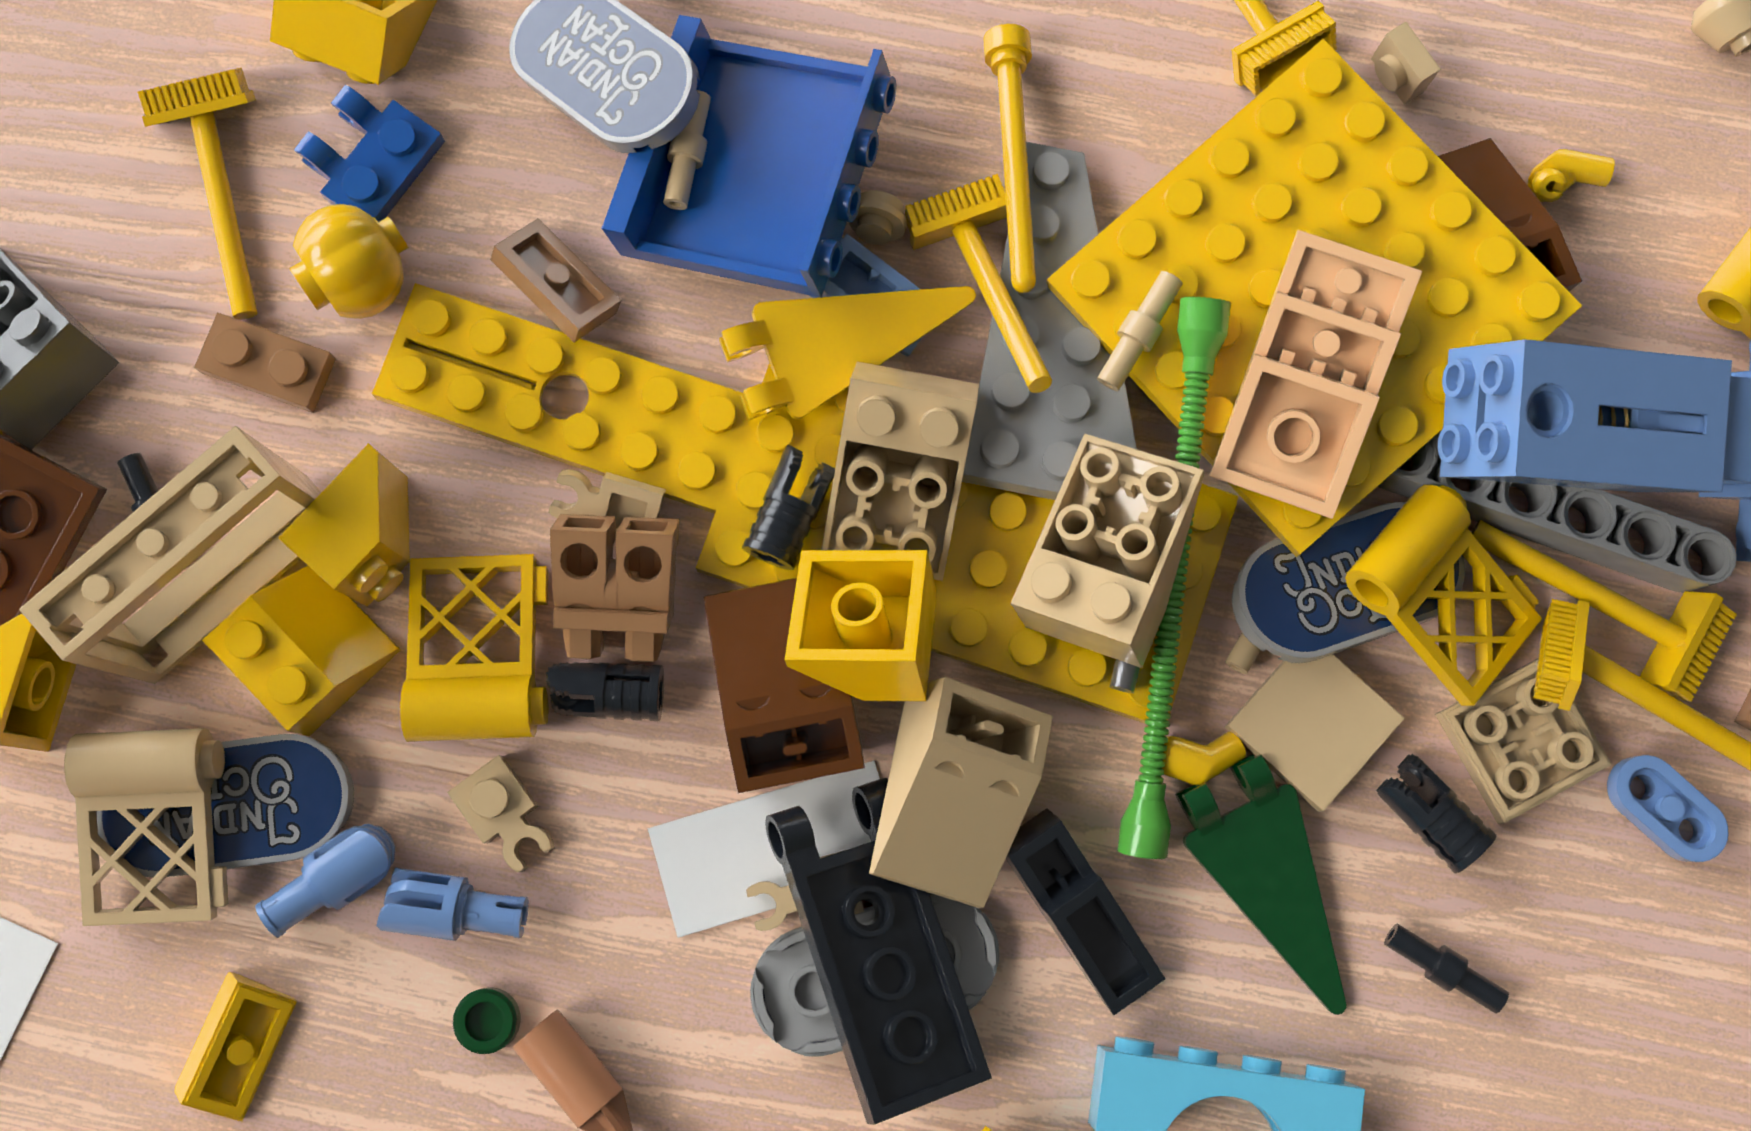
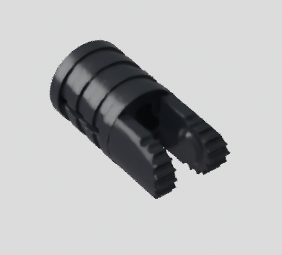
[742,445,835,570]
[546,662,664,721]
[1376,754,1497,874]

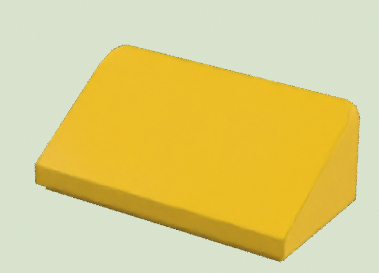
[174,972,297,1122]

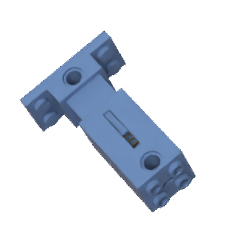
[1438,339,1751,562]

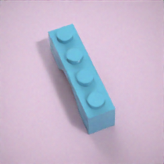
[1088,1036,1365,1131]

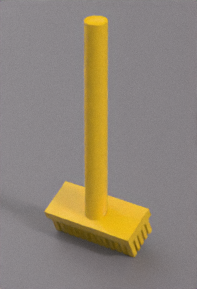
[1231,0,1337,96]
[137,67,258,320]
[904,173,1052,393]
[1471,520,1737,702]
[1533,599,1751,771]

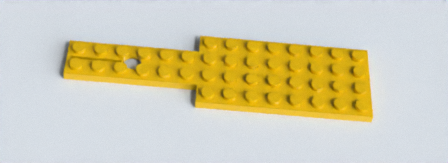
[372,283,1239,724]

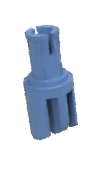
[255,824,395,938]
[376,868,529,941]

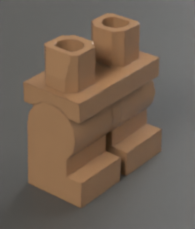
[550,514,680,662]

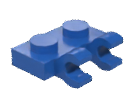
[294,84,445,222]

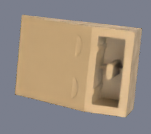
[822,362,979,581]
[1011,433,1205,668]
[869,676,1053,908]

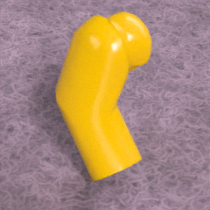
[1527,149,1615,202]
[1162,732,1246,785]

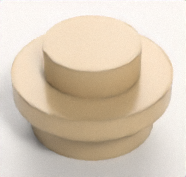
[848,190,907,245]

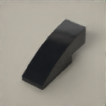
[1006,808,1165,1015]

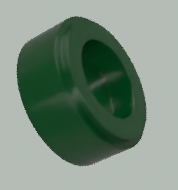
[453,987,521,1054]

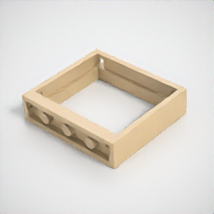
[19,426,321,684]

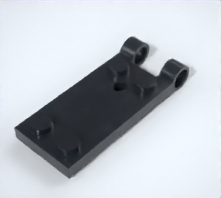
[765,778,992,1125]

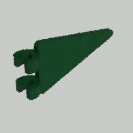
[1175,755,1347,1015]

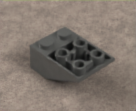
[0,248,119,450]

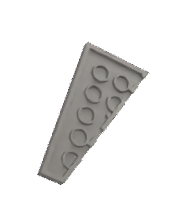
[962,142,1137,500]

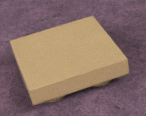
[1224,655,1405,812]
[1435,658,1612,824]

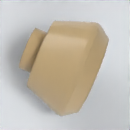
[1691,0,1751,57]

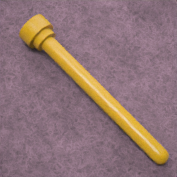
[983,24,1036,293]

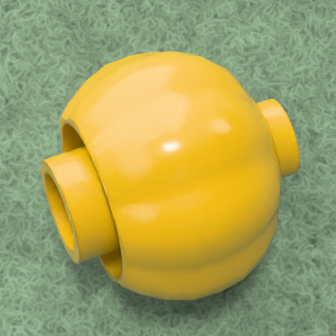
[289,204,409,319]

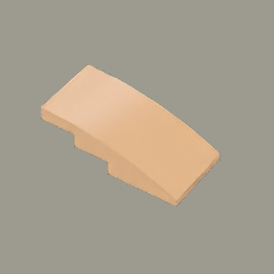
[1210,230,1422,519]

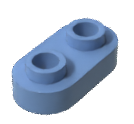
[1607,755,1728,862]

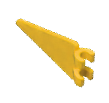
[719,286,976,420]

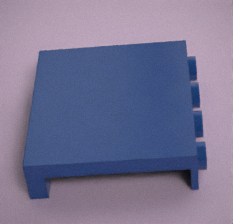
[601,15,897,298]

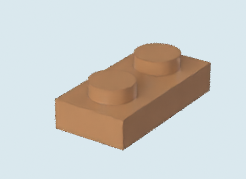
[490,218,622,343]
[194,312,336,413]

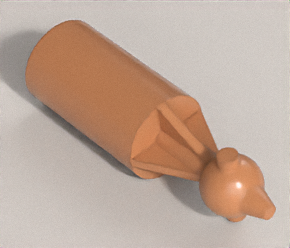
[513,1009,633,1131]

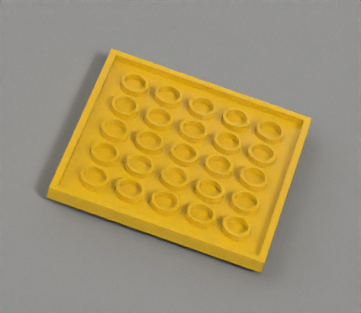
[1046,39,1582,557]

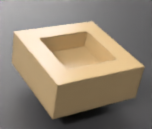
[1371,22,1441,105]

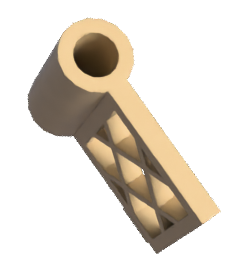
[64,728,229,926]

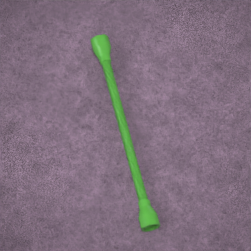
[1117,297,1231,859]

